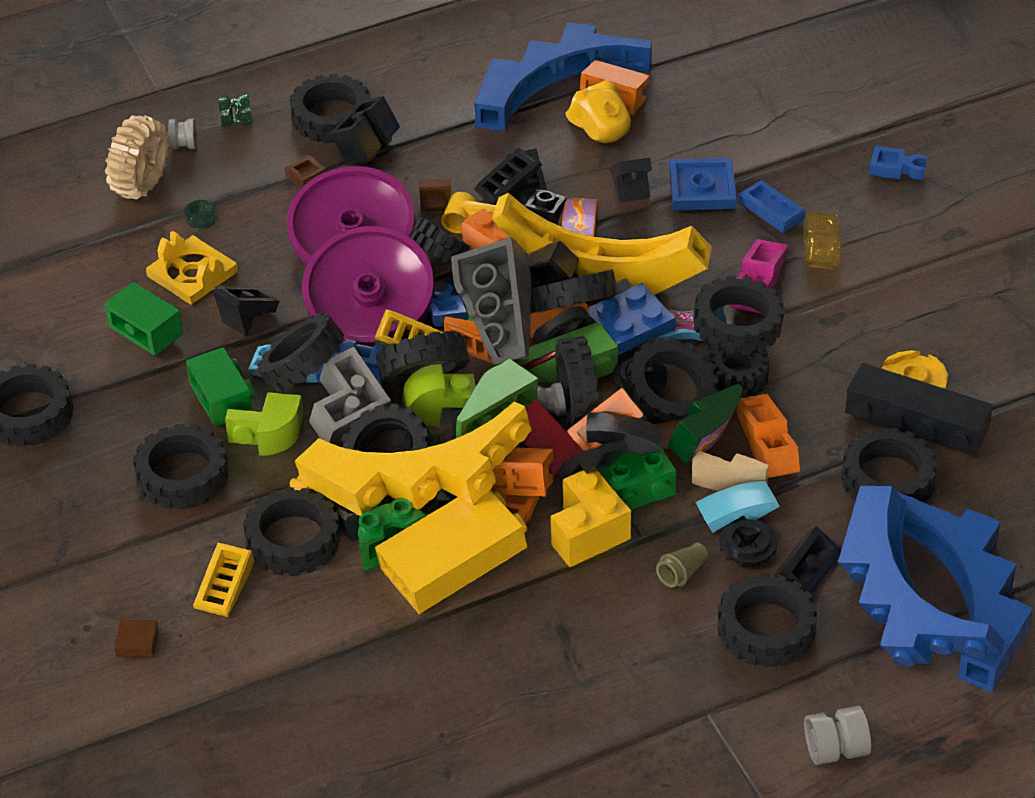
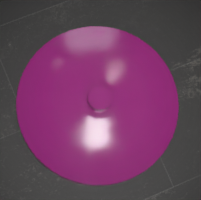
[287,166,416,265]
[302,226,435,347]

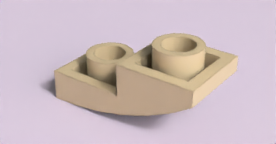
[692,451,769,491]

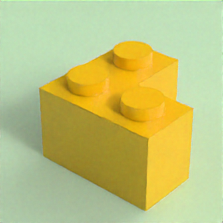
[551,470,631,567]

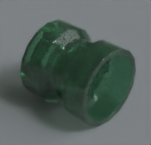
[218,93,252,127]

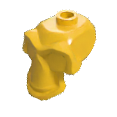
[565,80,631,143]

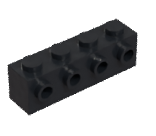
[845,362,993,456]

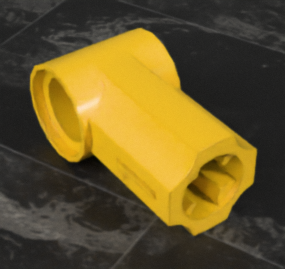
[441,192,496,234]

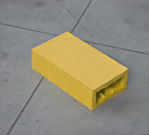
[375,490,527,614]

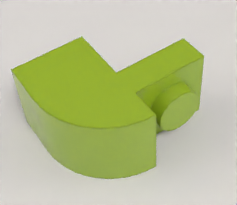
[401,364,476,427]
[225,392,304,456]

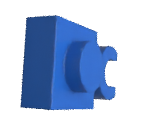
[869,145,927,179]
[429,284,467,327]

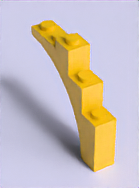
[492,193,712,295]
[295,401,532,516]

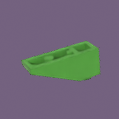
[515,322,618,382]
[456,359,538,438]

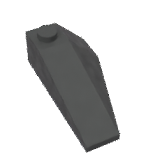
[451,237,531,366]

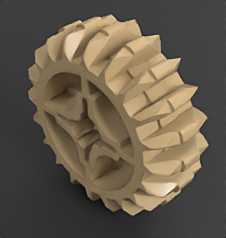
[105,115,170,200]

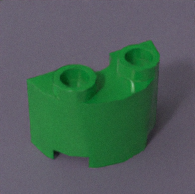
[358,498,426,572]

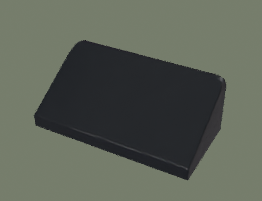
[773,526,842,594]

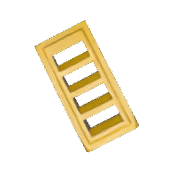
[375,309,444,349]
[193,542,255,617]

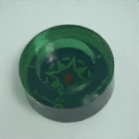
[184,200,217,229]

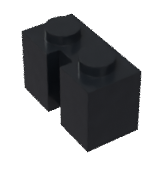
[330,96,400,165]

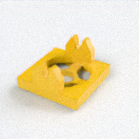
[146,231,238,305]

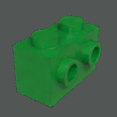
[104,282,183,356]
[186,347,255,427]
[598,444,676,510]

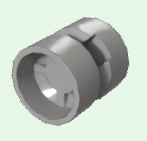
[804,705,871,765]

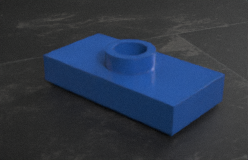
[738,180,806,233]

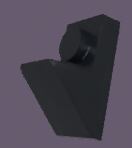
[610,158,652,202]
[213,286,280,335]

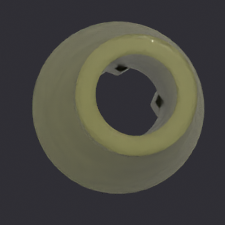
[656,542,709,588]

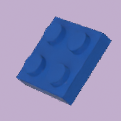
[669,158,737,211]
[588,283,677,355]

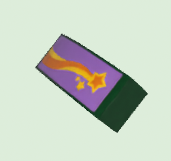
[667,384,743,464]

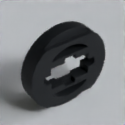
[533,306,592,344]

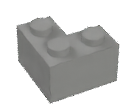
[309,347,391,445]

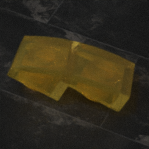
[804,211,840,270]

